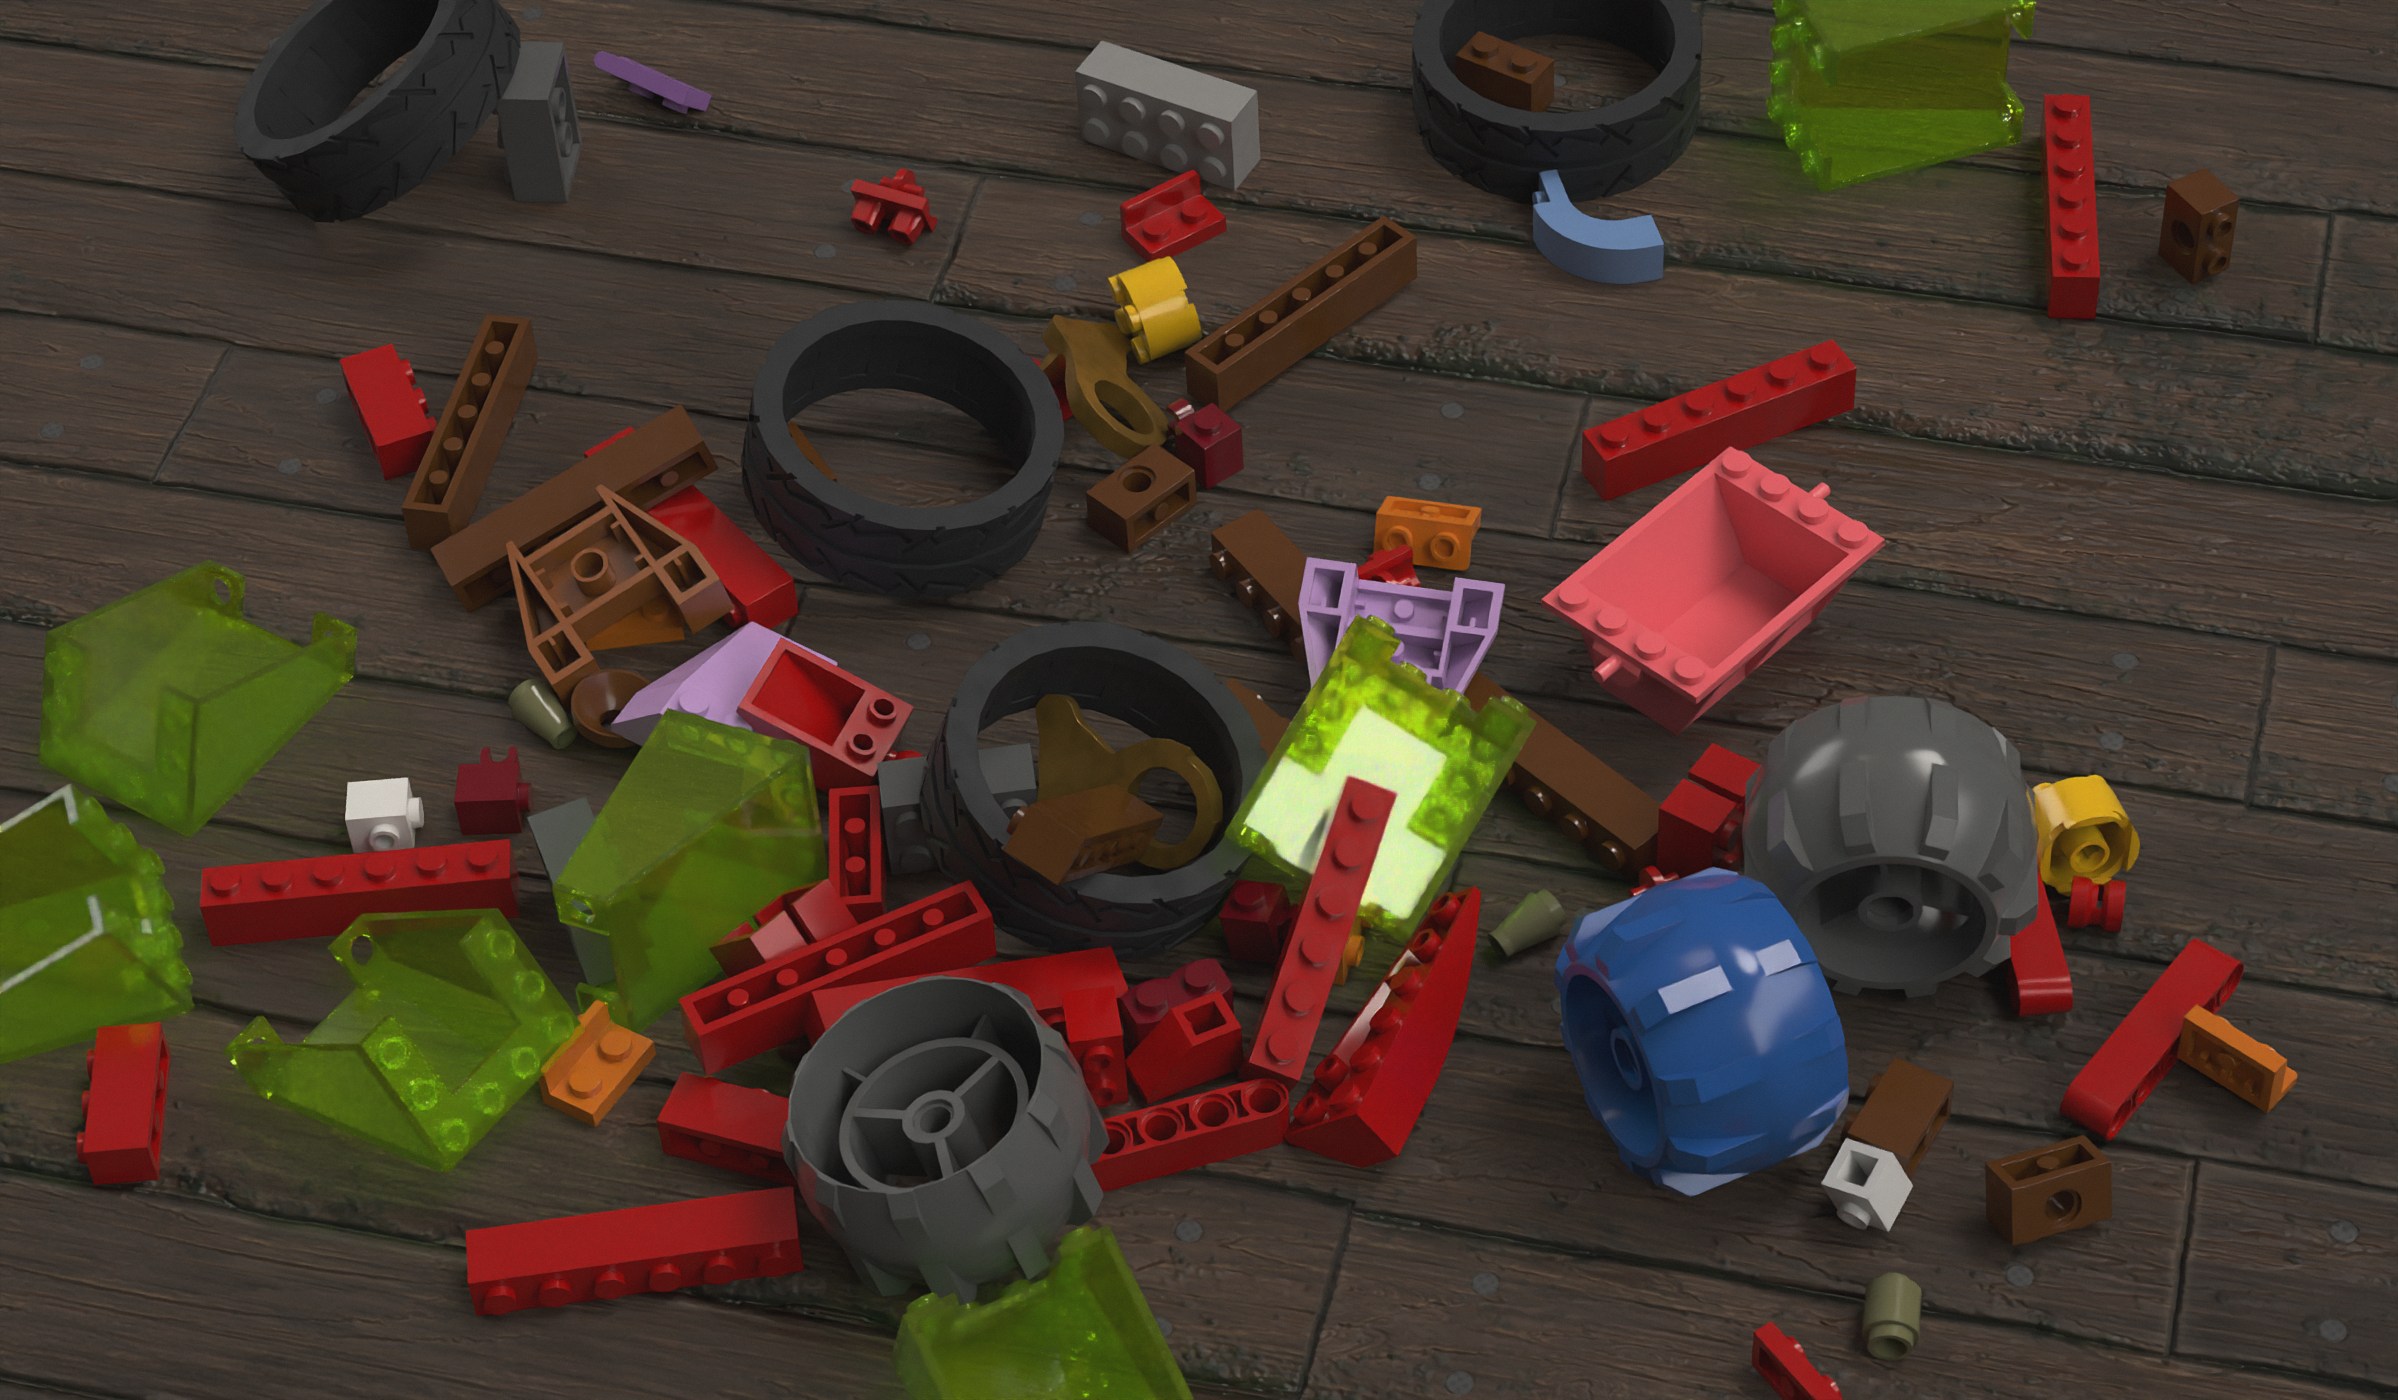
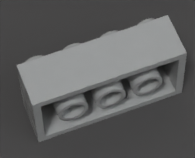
[1075,41,1261,191]

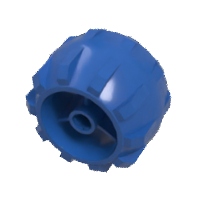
[1554,867,1850,1198]

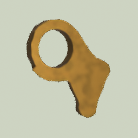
[1039,315,1173,459]
[1035,694,1223,869]

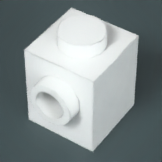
[345,778,424,853]
[1821,1138,1913,1232]

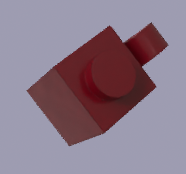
[1166,398,1244,490]
[454,746,533,835]
[1219,879,1298,964]

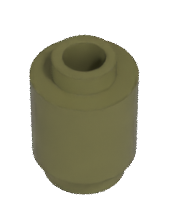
[1862,1273,1922,1360]

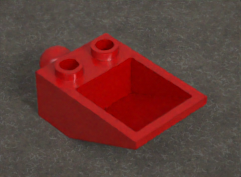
[736,637,923,794]

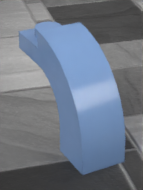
[1532,169,1664,284]

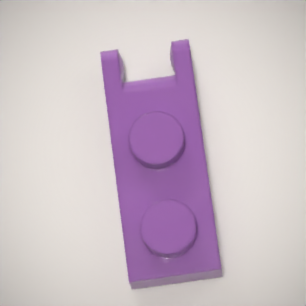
[594,51,712,114]

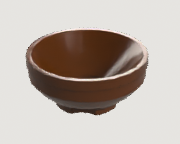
[571,669,651,748]

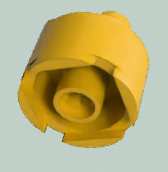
[1107,256,1202,365]
[2032,775,2140,897]

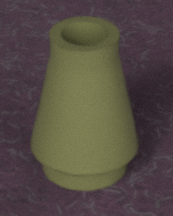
[508,678,578,749]
[1487,889,1568,960]

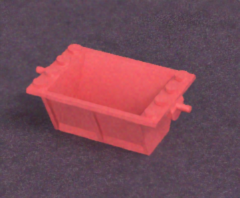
[1541,446,1885,736]

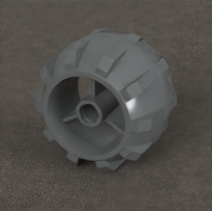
[1742,695,2039,998]
[780,975,1110,1307]

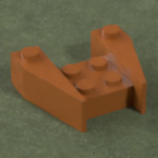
[506,484,734,714]

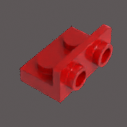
[1120,170,1227,263]

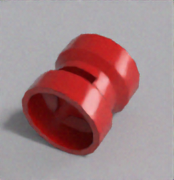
[2067,875,2126,933]

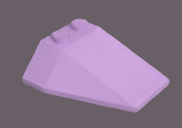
[1298,557,1505,767]
[610,621,838,816]

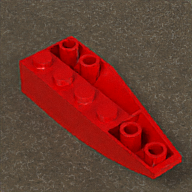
[1284,886,1481,1168]

